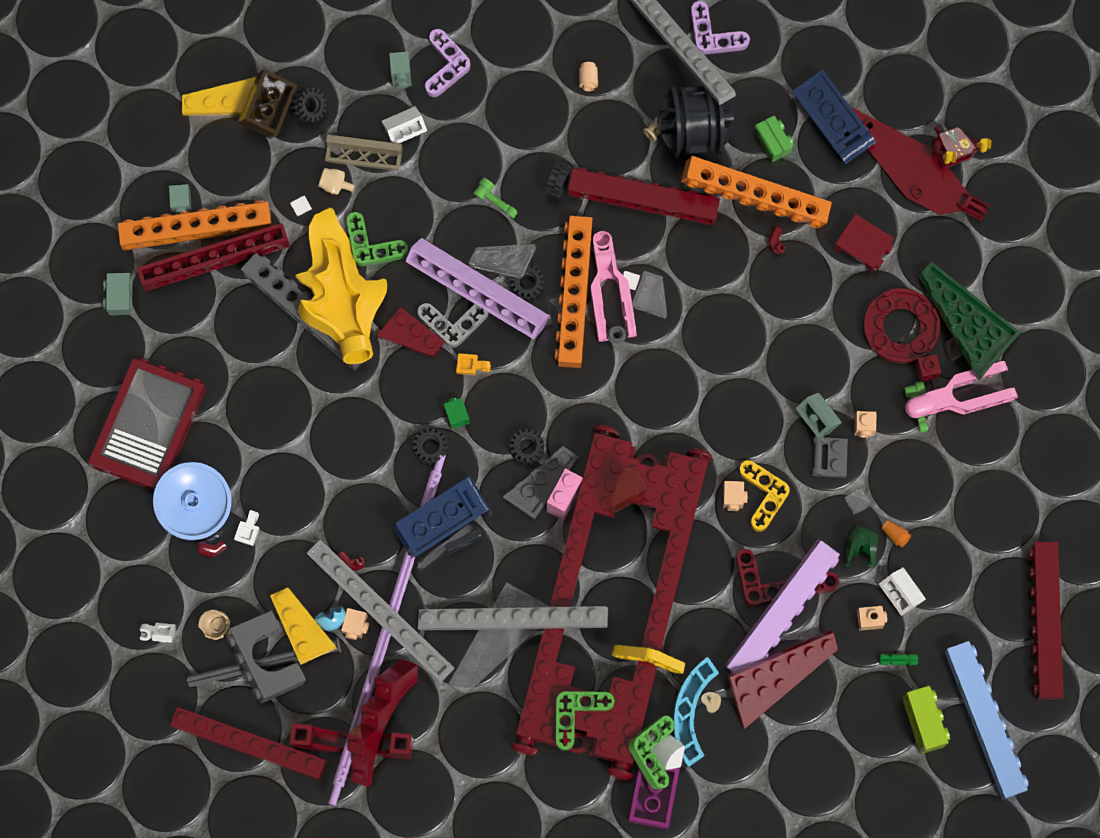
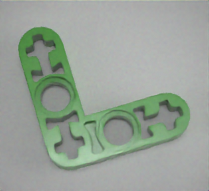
[347,212,408,266]
[556,692,614,751]
[629,716,674,790]

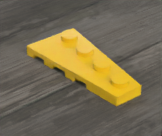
[182,77,256,115]
[270,588,337,665]

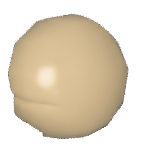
[198,609,230,640]

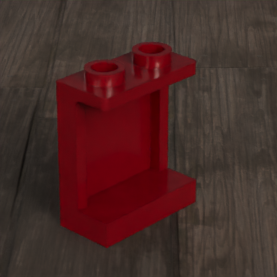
[833,214,894,273]

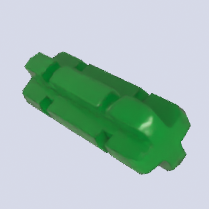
[879,654,918,665]

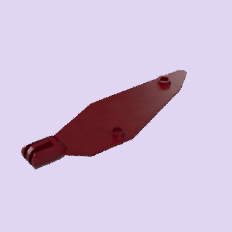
[852,108,990,221]

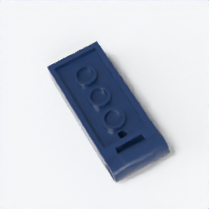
[792,69,876,165]
[391,476,490,559]

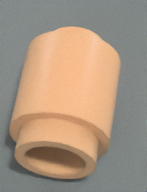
[579,62,598,91]

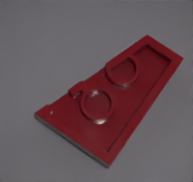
[377,307,445,358]

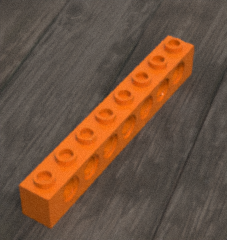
[681,156,832,228]
[118,201,272,250]
[555,216,592,368]

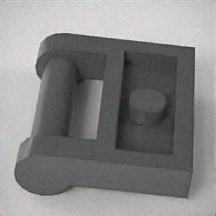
[812,436,848,478]

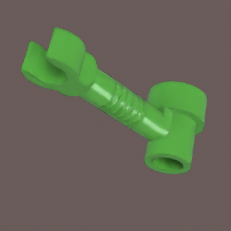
[473,177,517,219]
[904,381,929,433]

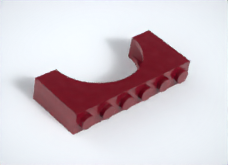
[290,723,414,760]

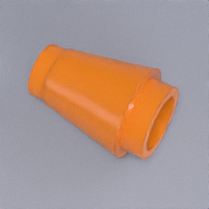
[881,520,911,547]

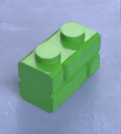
[754,116,794,162]

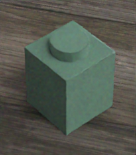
[169,184,192,215]

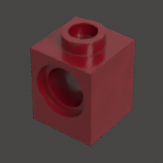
[915,355,941,382]

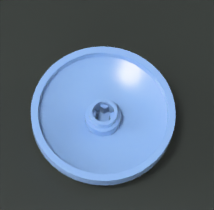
[153,462,231,540]

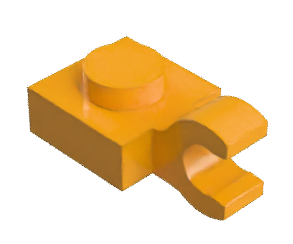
[456,353,491,375]

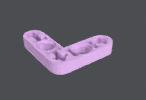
[691,1,750,54]
[425,29,470,97]

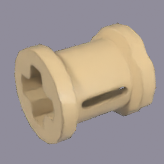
[643,117,661,142]

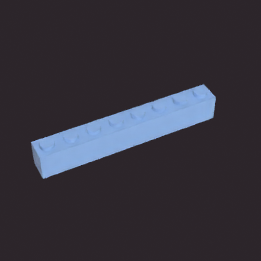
[945,641,1028,800]

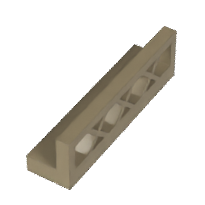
[325,135,403,171]

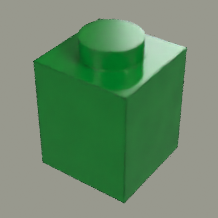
[444,397,470,429]

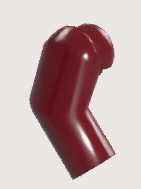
[768,227,785,254]
[197,540,227,557]
[337,551,365,571]

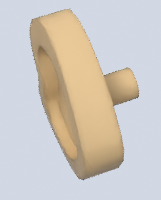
[701,692,721,713]

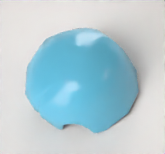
[315,606,346,631]

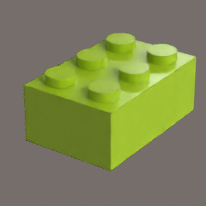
[902,686,950,754]

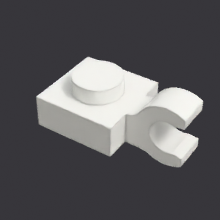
[234,510,260,546]
[140,623,176,643]

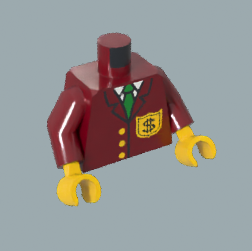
[932,123,991,169]

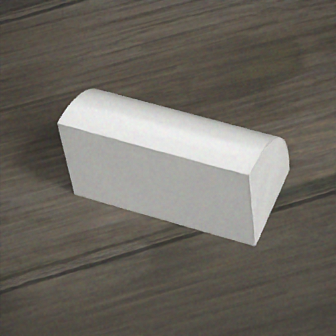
[381,107,427,143]
[879,568,926,616]
[644,728,685,770]

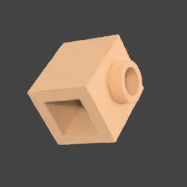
[854,411,876,438]
[723,481,747,511]
[857,606,887,630]
[341,608,369,640]

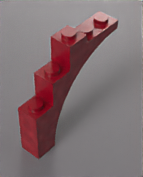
[347,659,418,787]

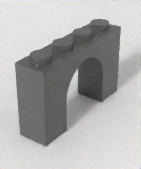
[226,611,306,704]

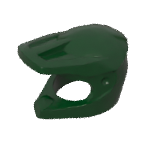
[845,525,878,568]

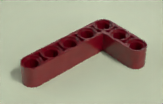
[736,549,839,607]

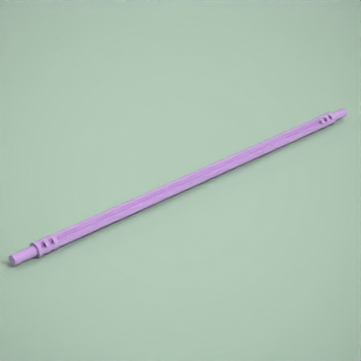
[328,455,446,806]

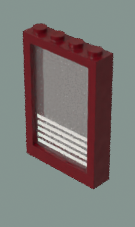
[88,358,206,491]

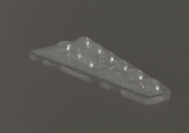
[449,583,550,694]

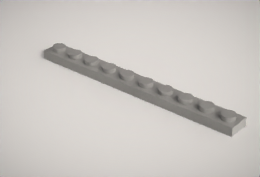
[630,0,736,105]
[307,540,454,683]
[418,606,608,630]

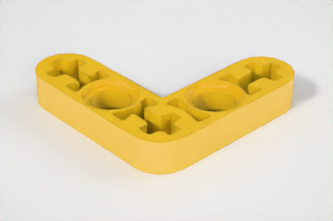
[739,461,789,532]
[612,645,685,674]

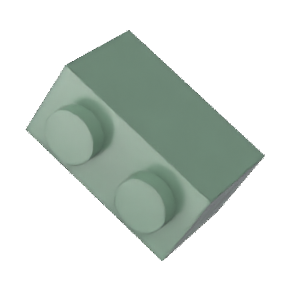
[390,52,412,89]
[103,273,132,315]
[795,393,842,439]

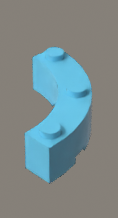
[672,657,719,769]

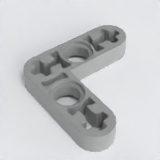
[418,303,489,348]

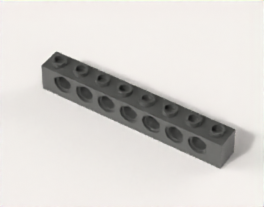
[241,253,361,371]

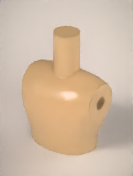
[318,168,355,195]

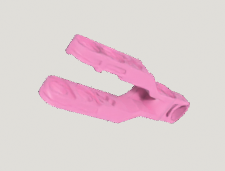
[590,231,637,342]
[905,361,1018,418]

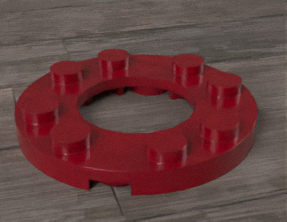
[863,288,940,364]

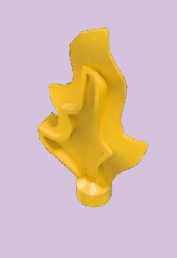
[295,208,387,364]

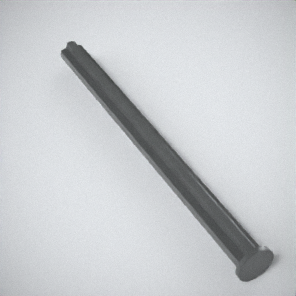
[187,637,342,687]

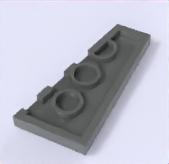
[503,446,579,520]

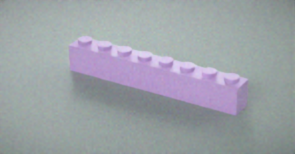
[405,238,550,339]
[725,539,840,672]

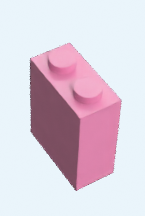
[547,469,583,521]

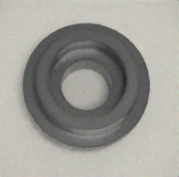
[607,326,626,345]

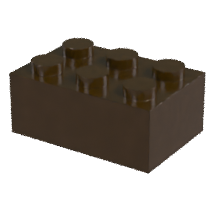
[238,69,297,139]

